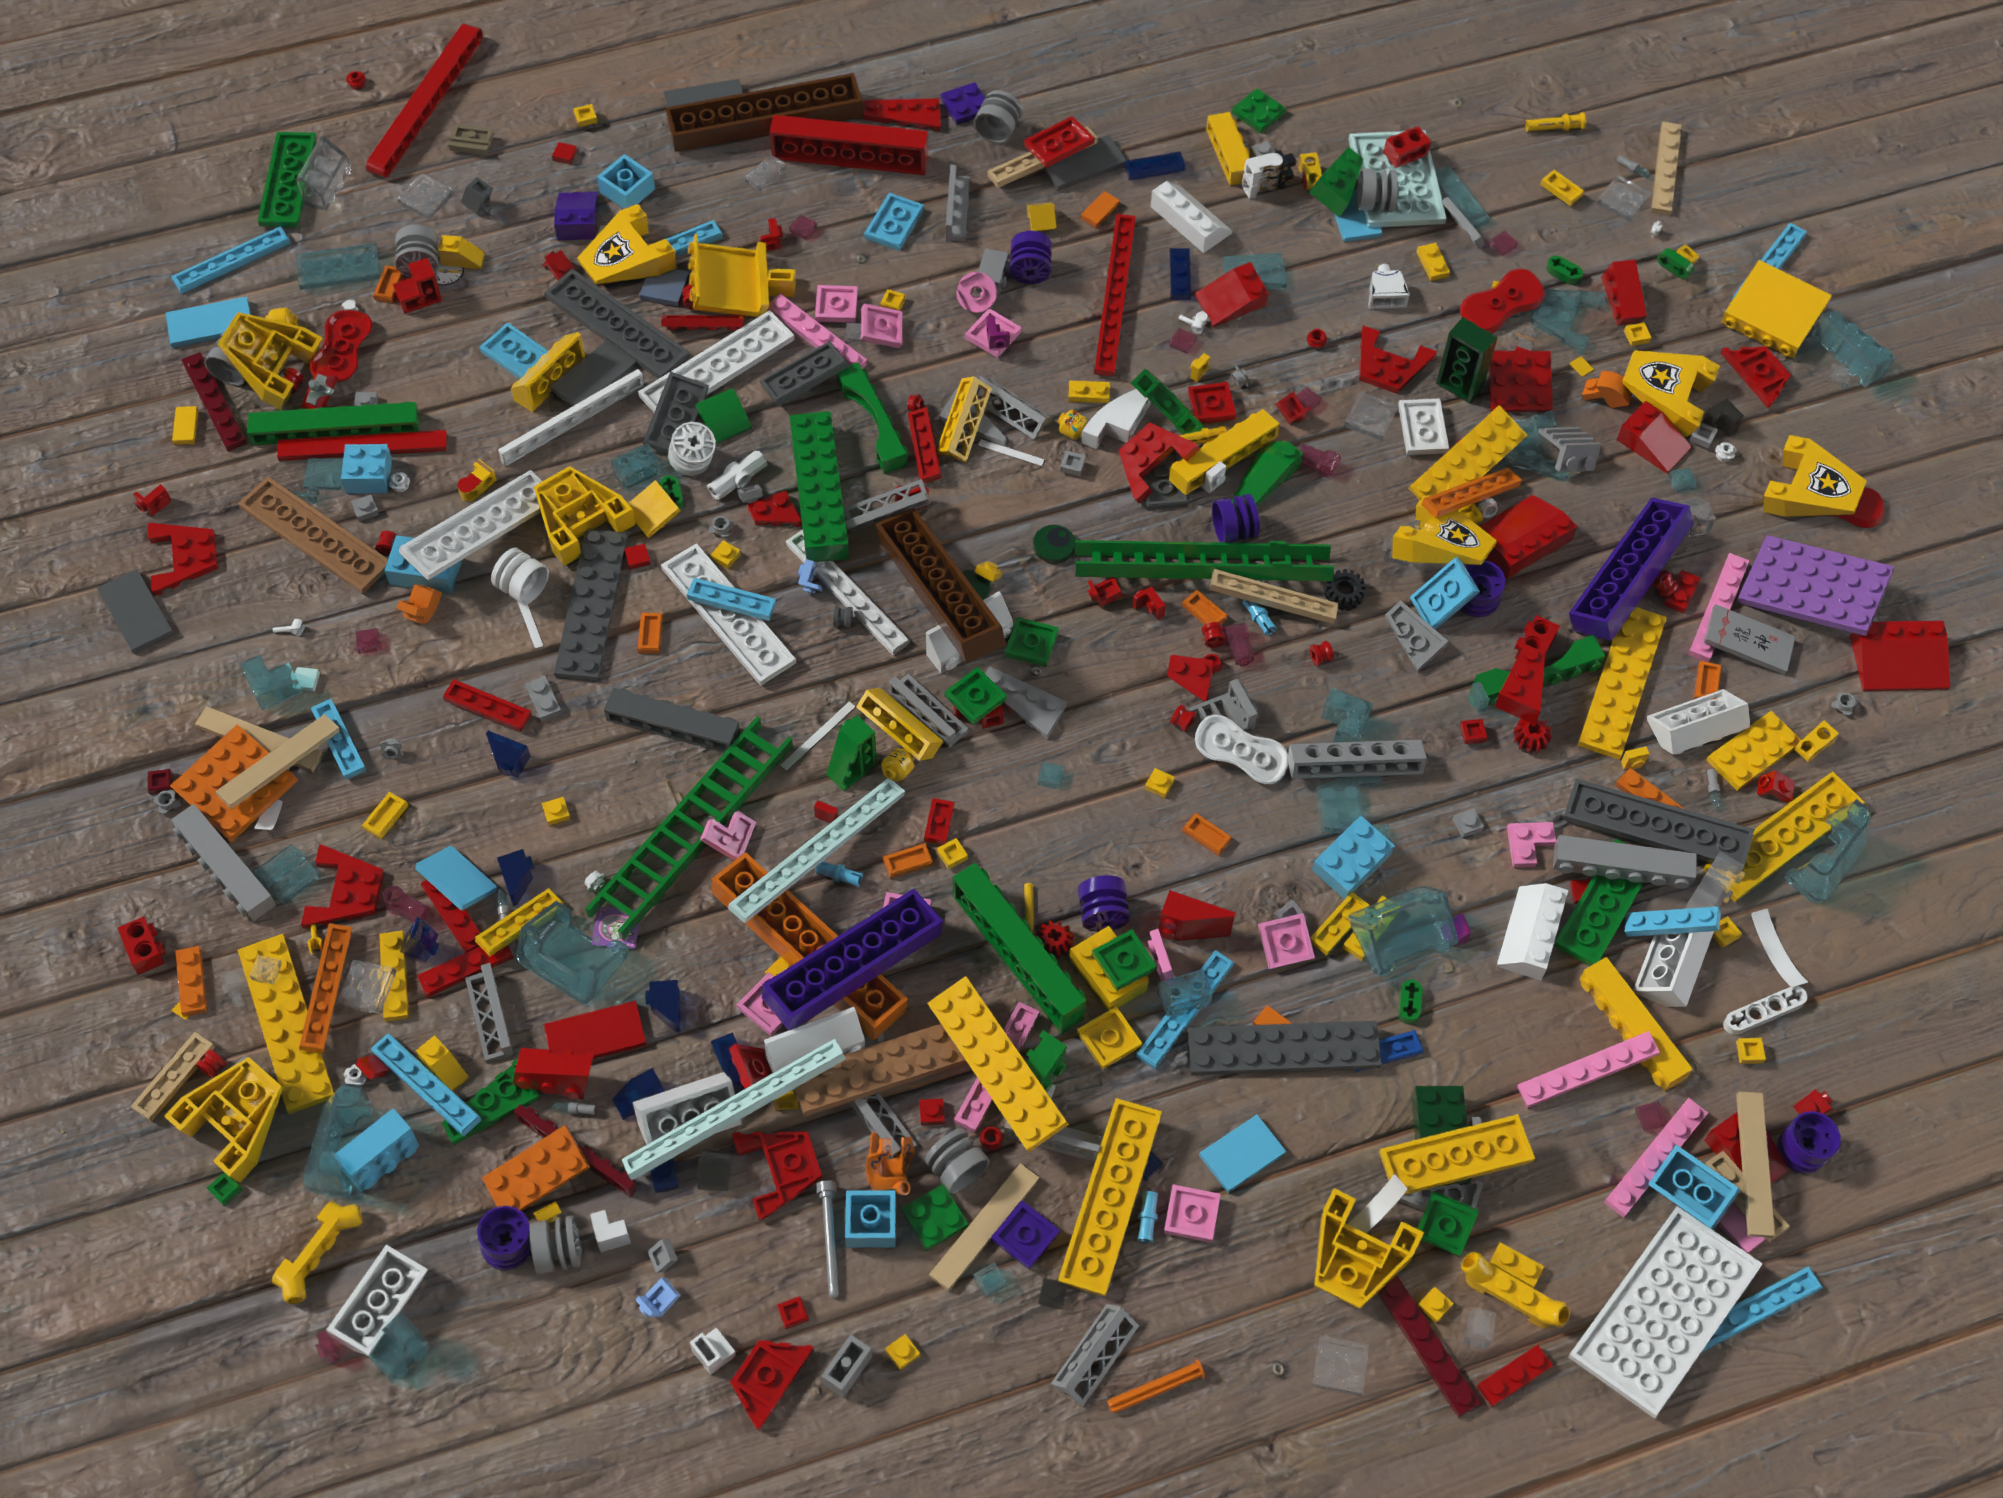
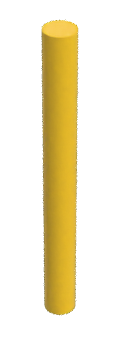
[1024,883,1035,936]

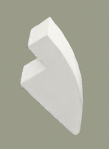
[1082,389,1152,449]

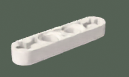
[1723,986,1807,1035]

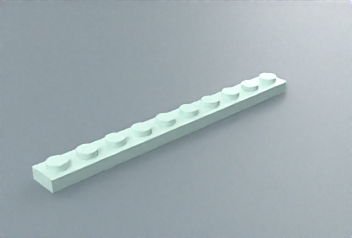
[728,777,905,923]
[622,1039,846,1180]

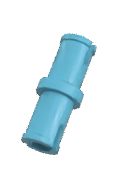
[1243,600,1277,636]
[815,861,863,887]
[1137,1191,1158,1243]

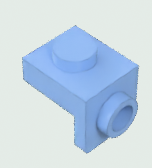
[798,559,823,594]
[636,1278,681,1317]

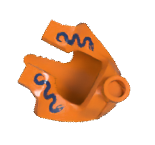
[865,1132,916,1196]

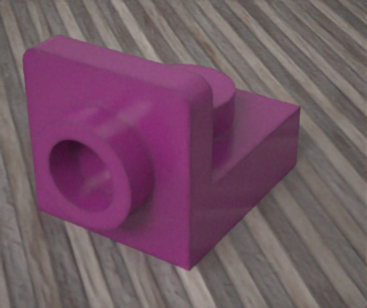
[986,316,1010,349]

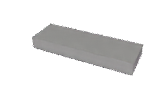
[1442,196,1485,248]

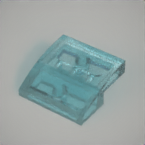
[254,844,321,905]

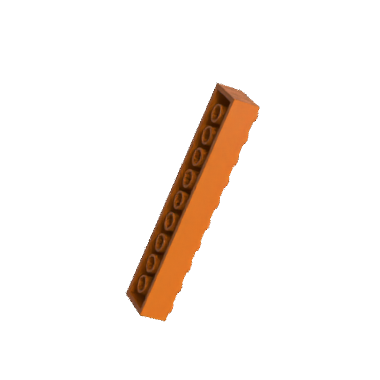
[711,852,908,1041]

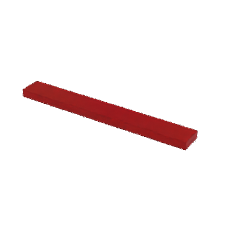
[277,430,447,461]

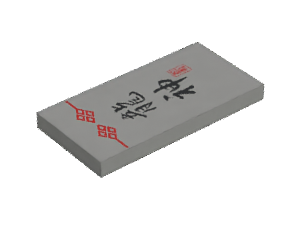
[1703,604,1796,675]

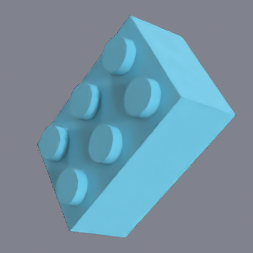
[384,535,463,594]
[1312,816,1395,900]
[334,1108,420,1192]
[1648,1145,1742,1230]

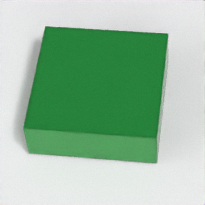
[207,1172,243,1206]

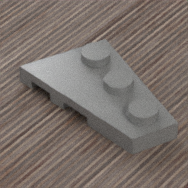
[1385,600,1448,673]

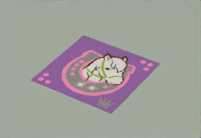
[591,907,640,948]

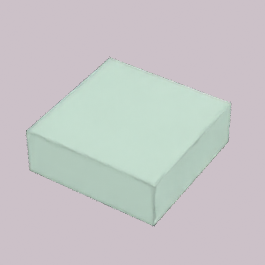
[291,667,320,692]

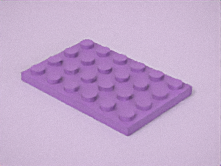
[1738,535,1894,636]

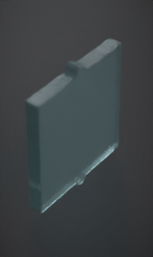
[303,458,343,490]

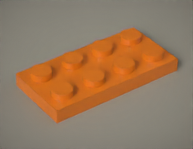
[482,1125,590,1211]

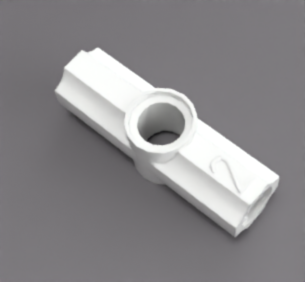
[707,451,767,500]

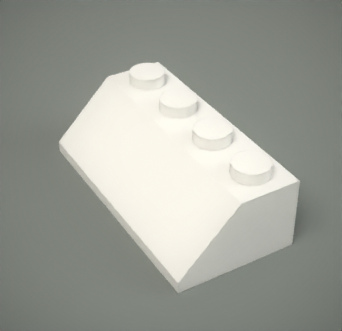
[1150,181,1233,253]
[926,591,1013,673]
[1647,689,1750,755]
[1496,883,1568,981]
[1633,931,1714,1007]
[764,1007,866,1073]
[633,1072,742,1145]
[327,1245,428,1356]

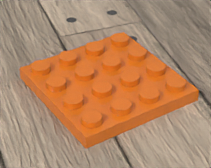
[170,724,298,843]

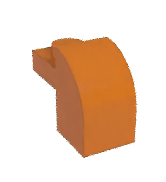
[1582,371,1633,408]
[396,584,442,624]

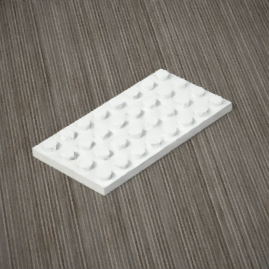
[1568,1206,1762,1419]

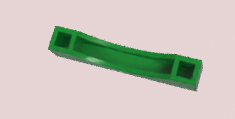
[836,362,909,474]
[1473,635,1605,707]

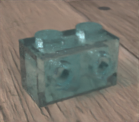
[610,443,661,490]
[1157,969,1213,1017]

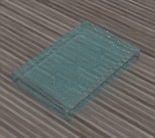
[1222,253,1287,289]

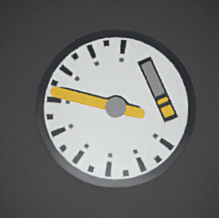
[435,258,464,286]

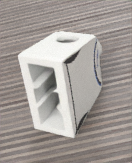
[1369,264,1409,309]

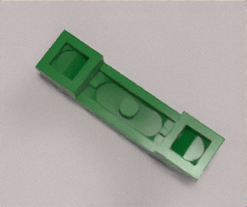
[1131,368,1204,435]

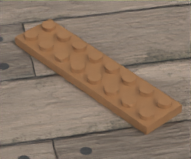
[238,476,388,594]
[793,1024,968,1117]

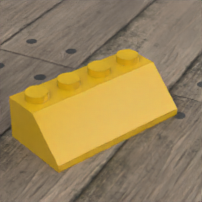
[511,332,585,413]

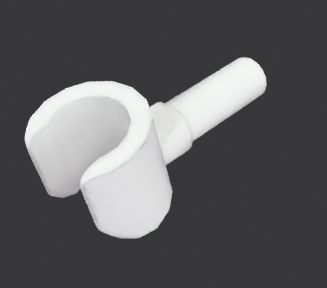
[1179,315,1204,335]
[273,619,305,636]

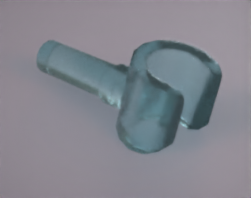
[290,487,319,503]

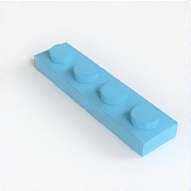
[687,578,776,621]
[311,699,366,780]
[1625,906,1721,937]

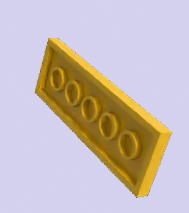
[1408,405,1528,501]
[1379,1114,1535,1195]

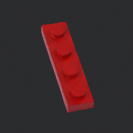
[661,315,744,330]
[907,407,942,484]
[443,679,532,732]
[420,880,480,953]
[417,945,514,998]

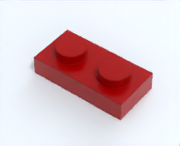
[1664,569,1701,614]
[924,798,955,845]

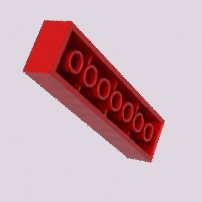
[770,115,928,175]

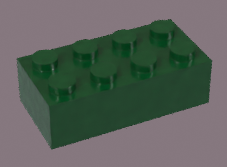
[1436,317,1498,404]
[1411,1086,1472,1186]

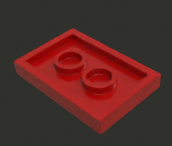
[1024,116,1094,168]

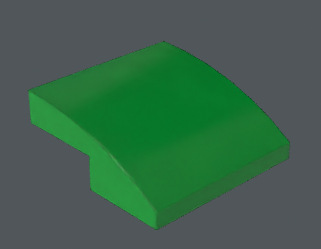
[696,388,752,444]

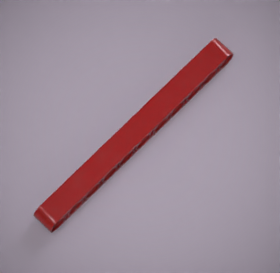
[366,23,483,178]

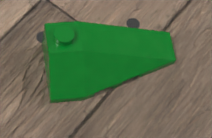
[1231,441,1303,506]

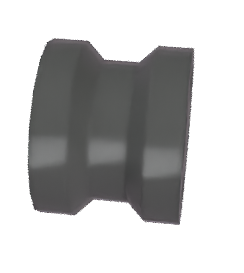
[833,606,853,628]

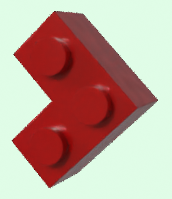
[393,258,442,314]

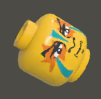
[1057,410,1088,440]

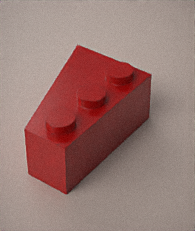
[1601,259,1647,326]
[1495,644,1545,725]
[512,1048,594,1100]

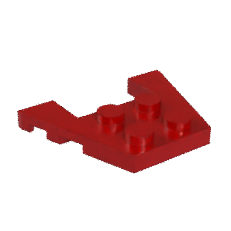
[1359,325,1437,394]
[1118,423,1201,504]
[147,523,218,596]
[301,844,384,929]
[732,1131,822,1222]

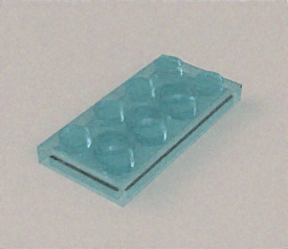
[296,243,381,290]

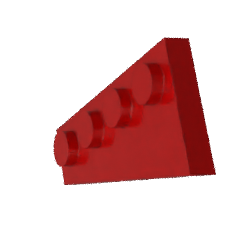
[863,98,941,132]

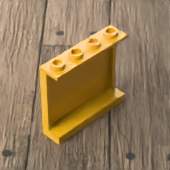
[688,234,769,317]
[1721,260,1832,359]

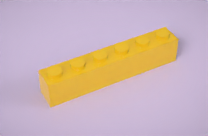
[1169,409,1280,495]
[1579,957,1693,1091]

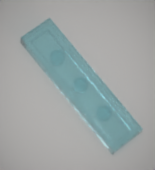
[1435,165,1490,228]

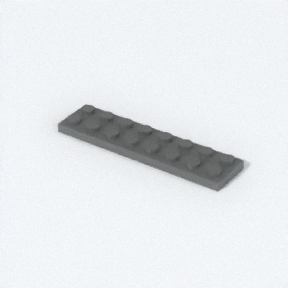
[544,269,690,379]
[554,529,629,682]
[1563,779,1755,871]
[1188,1021,1381,1075]

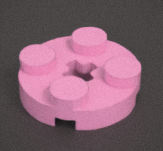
[956,272,997,313]

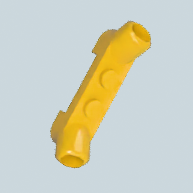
[272,1201,363,1304]
[1461,1252,1570,1329]

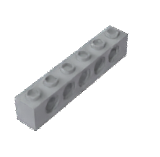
[1287,740,1427,779]

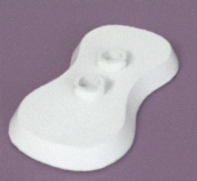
[1195,715,1289,784]

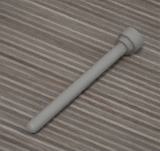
[816,1181,839,1299]

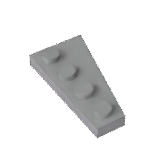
[985,666,1067,739]

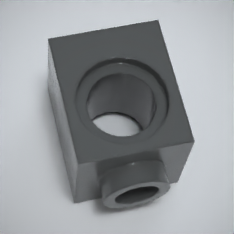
[461,177,493,214]

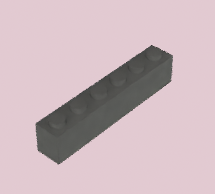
[604,688,740,753]

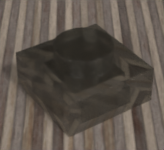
[1038,1278,1068,1310]

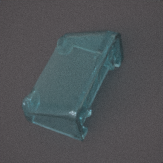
[1783,799,1871,903]
[1348,886,1459,977]
[516,901,630,1004]
[303,1084,373,1198]

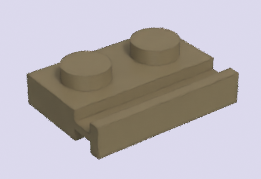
[448,124,494,155]

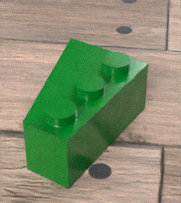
[1309,147,1364,217]
[826,715,877,791]
[1025,1030,1066,1092]

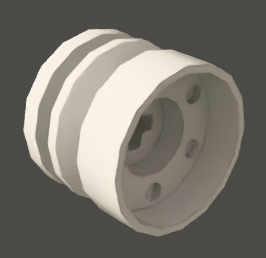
[668,422,716,476]
[491,548,549,605]

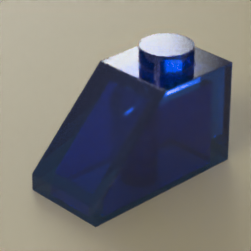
[486,730,531,778]
[497,849,535,906]
[400,917,439,962]
[645,980,681,1033]
[612,1068,664,1120]

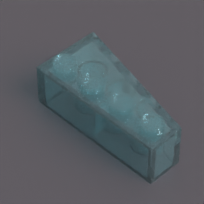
[1811,309,1896,387]

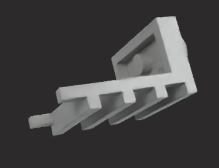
[1538,427,1601,472]
[1188,679,1258,731]

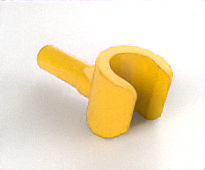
[308,925,323,955]

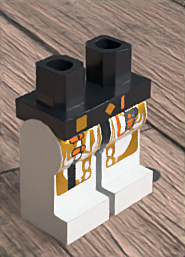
[1241,150,1296,199]

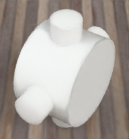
[1650,221,1662,238]
[342,300,359,311]
[1193,311,1210,326]

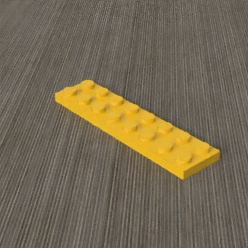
[1577,607,1667,760]
[1703,771,1865,902]
[238,934,335,1114]
[927,976,1069,1152]
[1058,1098,1162,1297]

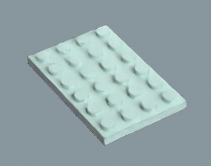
[1349,130,1446,228]

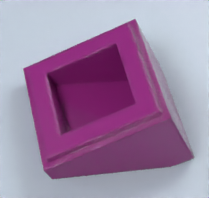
[1444,913,1471,947]

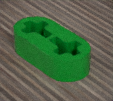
[1657,248,1694,279]
[1546,256,1583,285]
[660,475,684,510]
[1398,980,1423,1024]

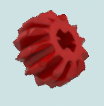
[1513,719,1552,754]
[1035,920,1074,960]

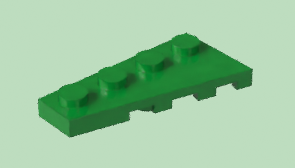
[442,1058,540,1146]

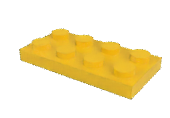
[1706,711,1801,791]

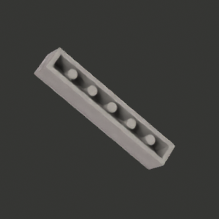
[171,804,276,922]
[1553,835,1697,889]

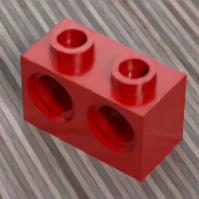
[1383,126,1431,168]
[1514,615,1560,659]
[117,916,166,975]

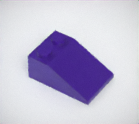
[554,191,598,241]

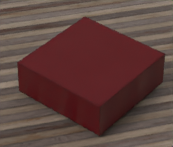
[148,769,173,795]

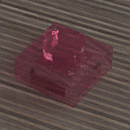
[355,628,381,654]
[315,1330,340,1364]

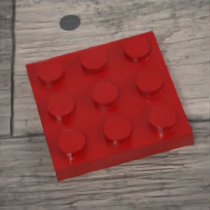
[1489,351,1553,412]

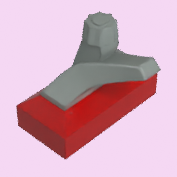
[301,369,338,409]

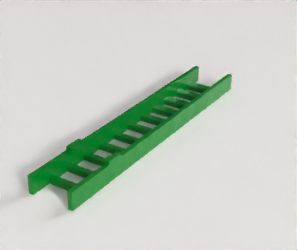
[1075,540,1334,581]
[585,716,793,940]

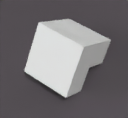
[590,1210,631,1252]
[689,1328,736,1375]

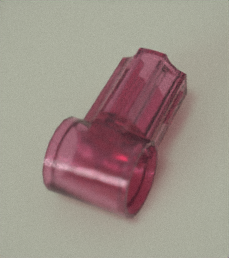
[1299,444,1341,478]
[1223,623,1254,667]
[383,886,430,925]

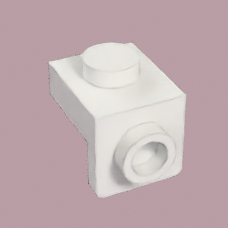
[1201,461,1226,493]

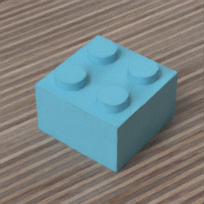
[597,154,655,209]
[341,444,392,494]
[845,1190,896,1248]

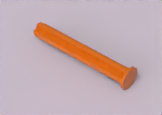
[1107,1359,1205,1414]

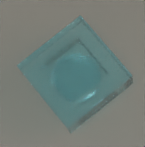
[1669,468,1697,493]
[1468,682,1490,713]
[1038,762,1064,789]
[973,1262,1007,1298]

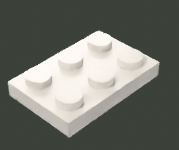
[1398,398,1449,455]

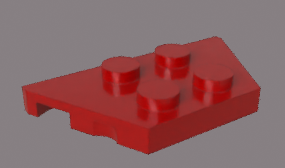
[1720,346,1791,408]
[730,1340,814,1431]

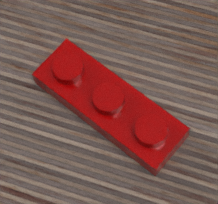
[1476,1344,1553,1408]

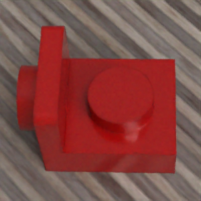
[1133,586,1166,620]

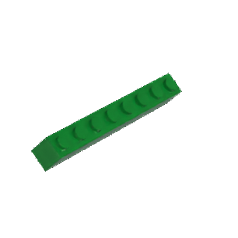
[247,402,420,446]

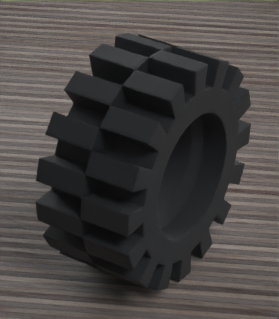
[1325,569,1366,611]

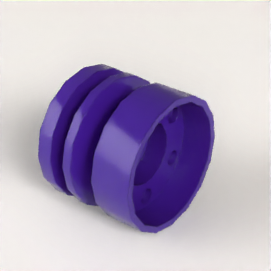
[1010,231,1052,284]
[1212,494,1260,543]
[1460,561,1505,618]
[1077,875,1130,932]
[1777,1111,1841,1174]
[477,1206,532,1270]

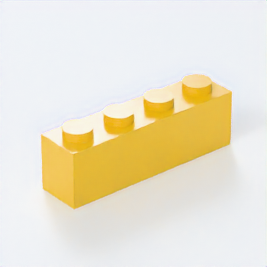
[1206,111,1250,186]
[856,688,943,761]

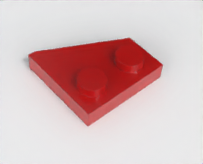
[747,491,802,527]
[1167,655,1215,702]

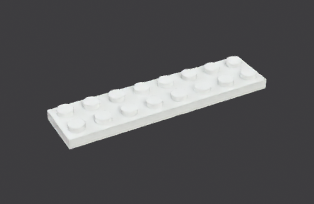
[638,310,795,412]
[399,470,542,580]
[661,543,796,686]

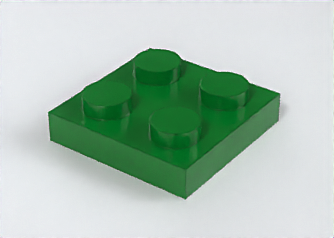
[1231,88,1286,133]
[1005,617,1059,667]
[944,667,1007,725]
[1092,929,1157,991]
[901,1184,968,1251]
[1417,1191,1479,1256]

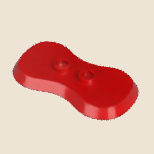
[1460,268,1545,333]
[310,310,372,383]
[1817,487,1885,528]

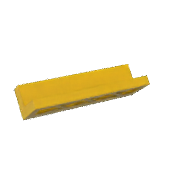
[937,376,992,462]

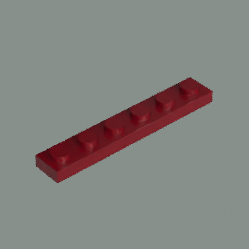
[181,352,247,452]
[514,1104,637,1198]
[1378,1275,1481,1418]

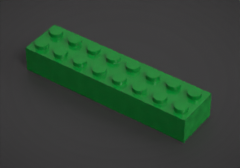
[789,411,849,562]
[953,863,1086,1035]

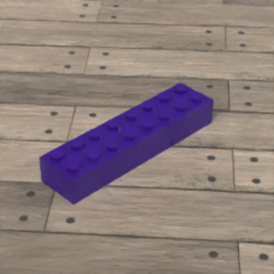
[1569,497,1694,641]
[762,888,943,1031]

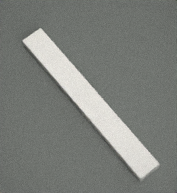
[498,369,644,466]
[786,530,910,656]

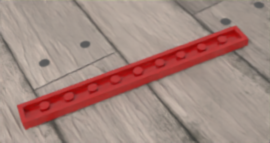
[1094,214,1136,377]

